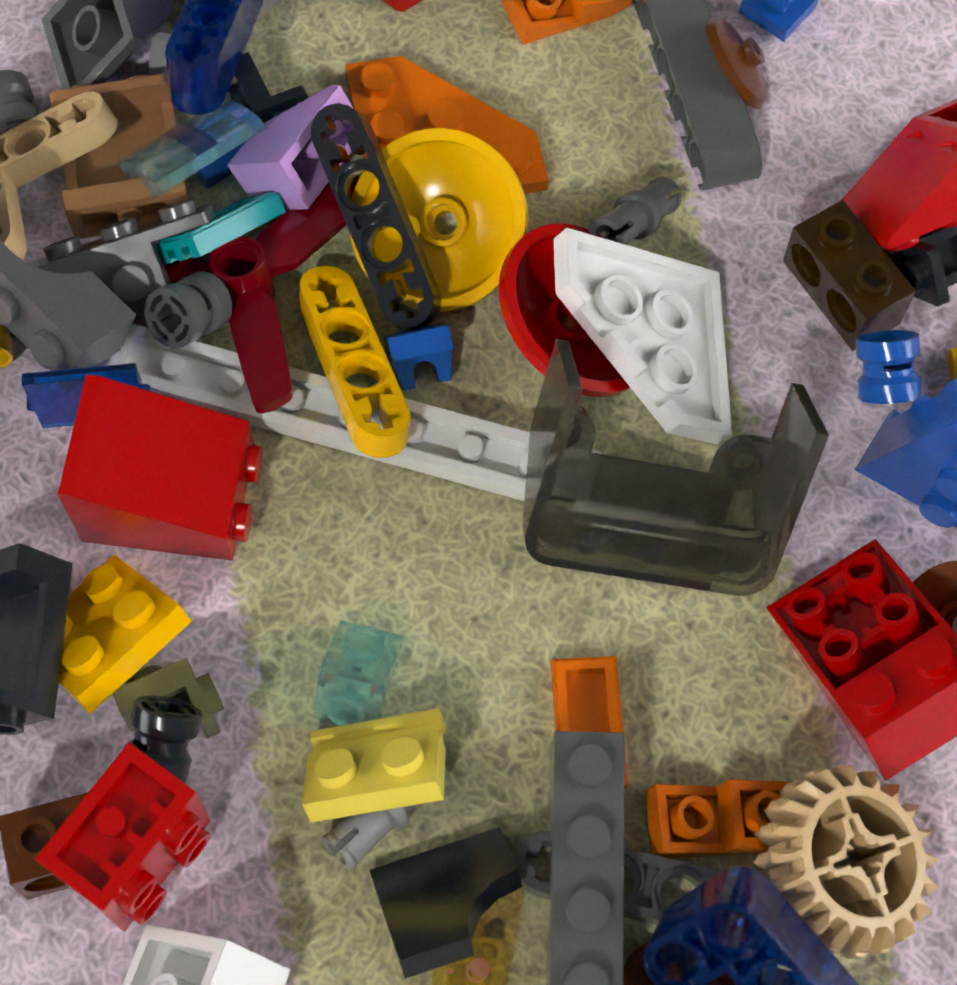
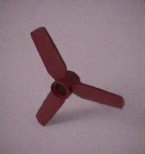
[164,175,360,414]

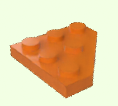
[345,56,549,194]

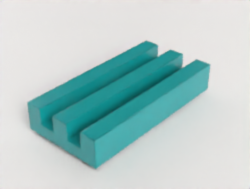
[156,191,286,264]

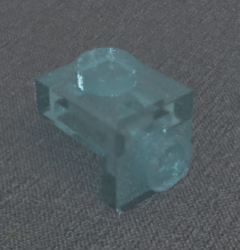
[314,620,403,726]

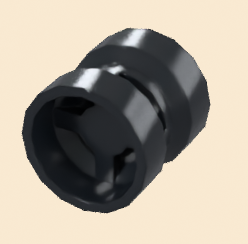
[123,696,203,783]

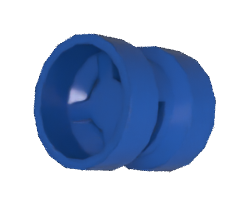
[856,330,921,404]

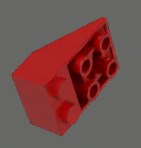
[842,99,957,251]
[766,539,957,781]

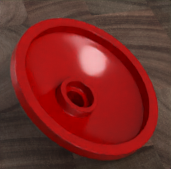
[499,223,630,397]

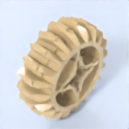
[753,765,939,959]

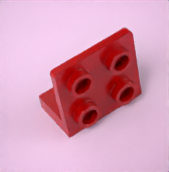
[35,742,211,932]

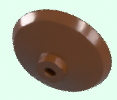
[705,18,768,109]

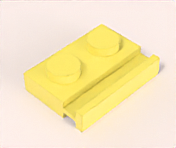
[302,708,447,823]

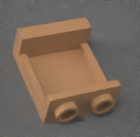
[50,74,189,239]

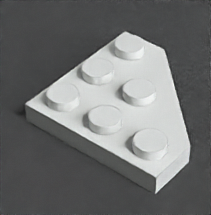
[553,228,732,445]

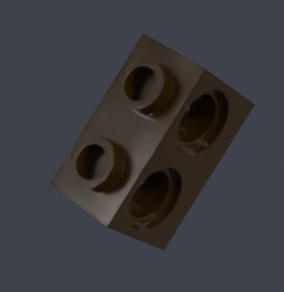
[783,200,916,351]

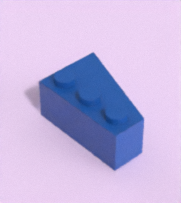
[854,378,957,528]

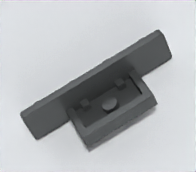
[28,198,216,313]

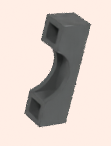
[0,183,136,386]
[546,731,625,985]

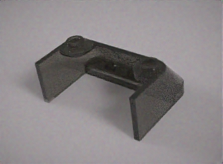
[522,339,829,596]

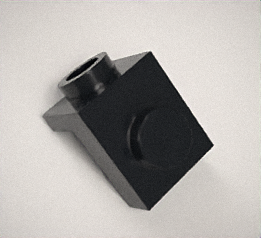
[224,52,309,132]
[897,226,957,307]

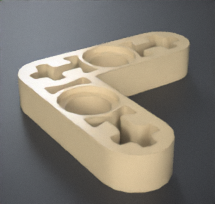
[0,92,118,260]

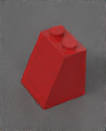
[58,374,263,561]

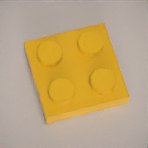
[58,554,192,714]

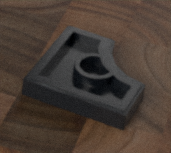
[369,827,523,979]

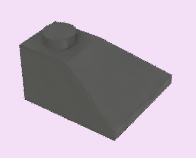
[41,0,174,89]

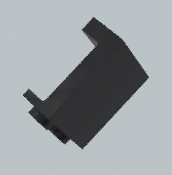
[0,543,73,735]

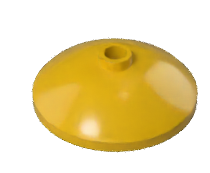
[350,128,528,312]

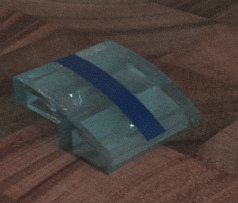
[117,99,266,198]

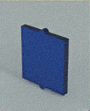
[21,363,151,428]

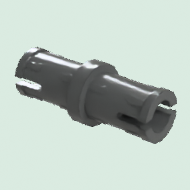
[589,177,682,245]

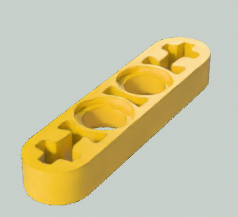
[299,266,411,458]

